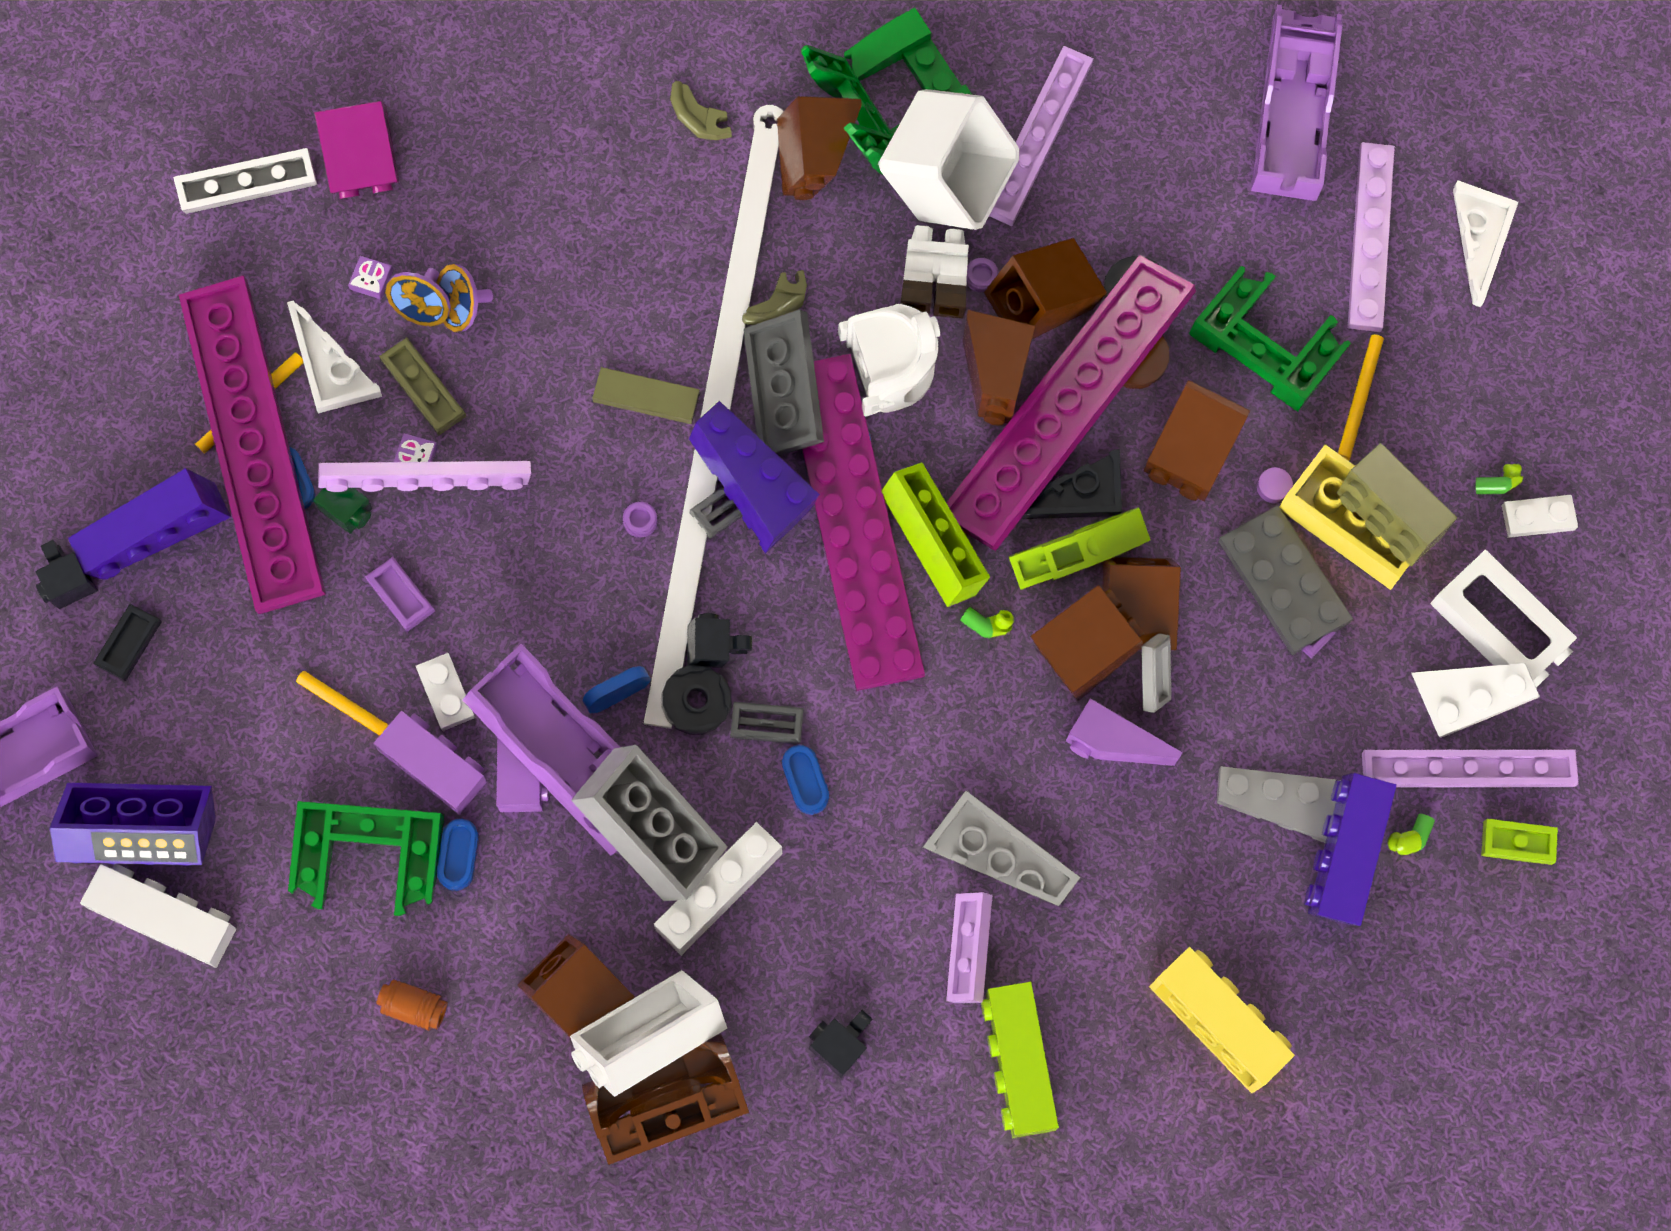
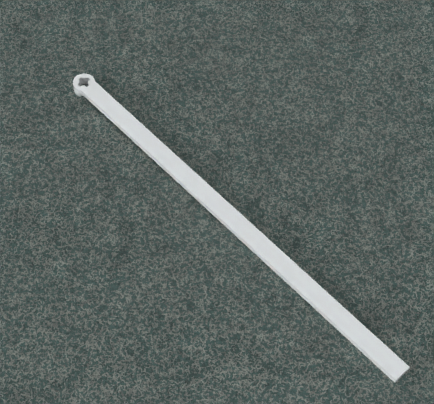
[644,105,783,729]

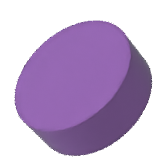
[966,258,999,292]
[1257,467,1293,503]
[623,502,658,537]

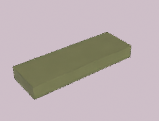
[379,337,467,436]
[592,367,700,424]

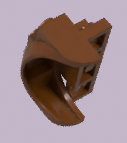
[582,1034,749,1165]

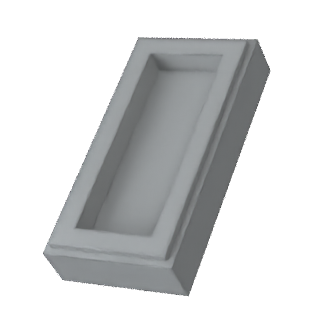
[1142,633,1171,713]

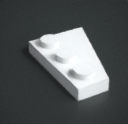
[1412,663,1540,738]

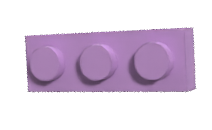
[946,892,992,1003]

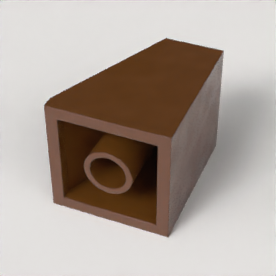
[777,96,862,200]
[984,238,1107,339]
[963,310,1035,426]
[1144,380,1251,502]
[1103,557,1181,650]
[1030,585,1144,701]
[517,934,635,1039]

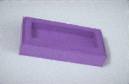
[365,557,435,632]

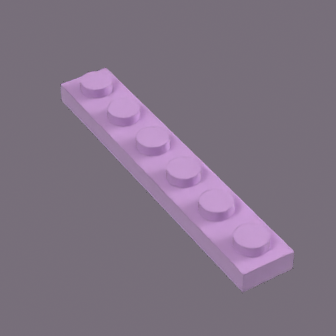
[989,46,1094,226]
[1347,142,1395,332]
[318,461,531,492]
[1362,750,1578,787]

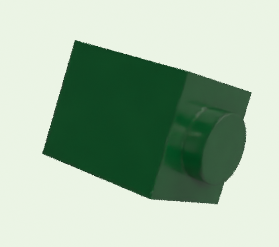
[313,488,373,534]

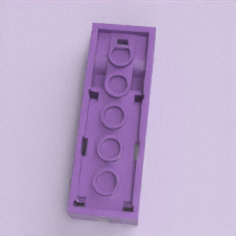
[1251,5,1343,201]
[463,644,620,856]
[0,686,98,807]

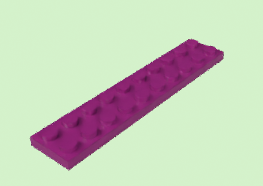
[946,255,1196,551]
[179,275,326,614]
[802,354,925,691]

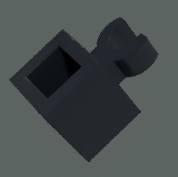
[35,540,98,609]
[687,613,752,668]
[809,1010,873,1078]

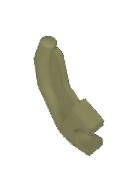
[670,81,732,140]
[742,270,807,325]

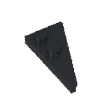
[1021,449,1122,519]

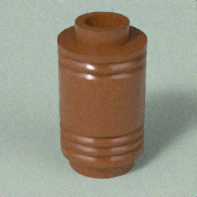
[376,979,448,1031]

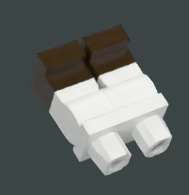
[900,225,969,319]

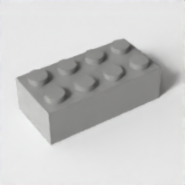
[571,745,728,901]

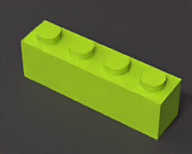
[881,462,990,607]
[981,982,1059,1138]

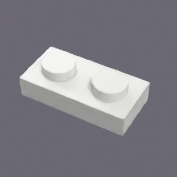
[1502,495,1578,538]
[416,653,475,731]

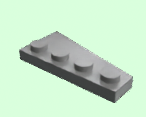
[1216,766,1341,843]
[923,791,1080,907]

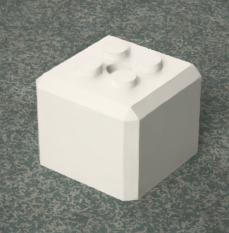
[878,89,1019,230]

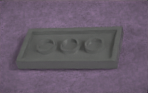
[744,309,824,456]
[1218,505,1353,656]

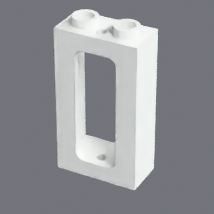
[1430,549,1577,687]
[570,970,727,1097]

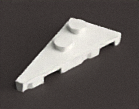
[1453,181,1518,307]
[287,301,382,413]

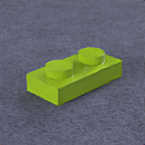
[1481,819,1558,865]

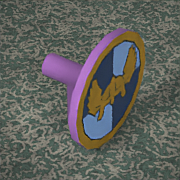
[436,264,493,332]
[385,268,451,326]

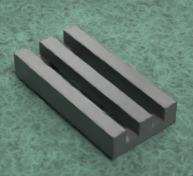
[689,486,743,539]
[730,702,804,744]

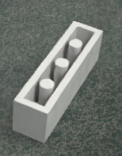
[173,148,318,214]
[654,822,782,956]
[80,864,236,968]

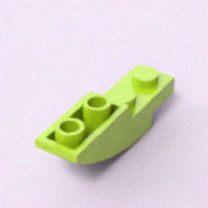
[1009,507,1151,590]

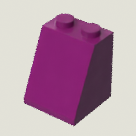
[314,101,399,199]

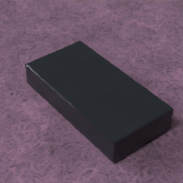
[93,604,162,681]

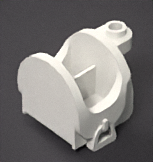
[838,304,940,416]

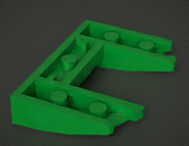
[844,7,972,135]
[801,44,893,175]
[1189,266,1351,412]
[288,801,445,916]

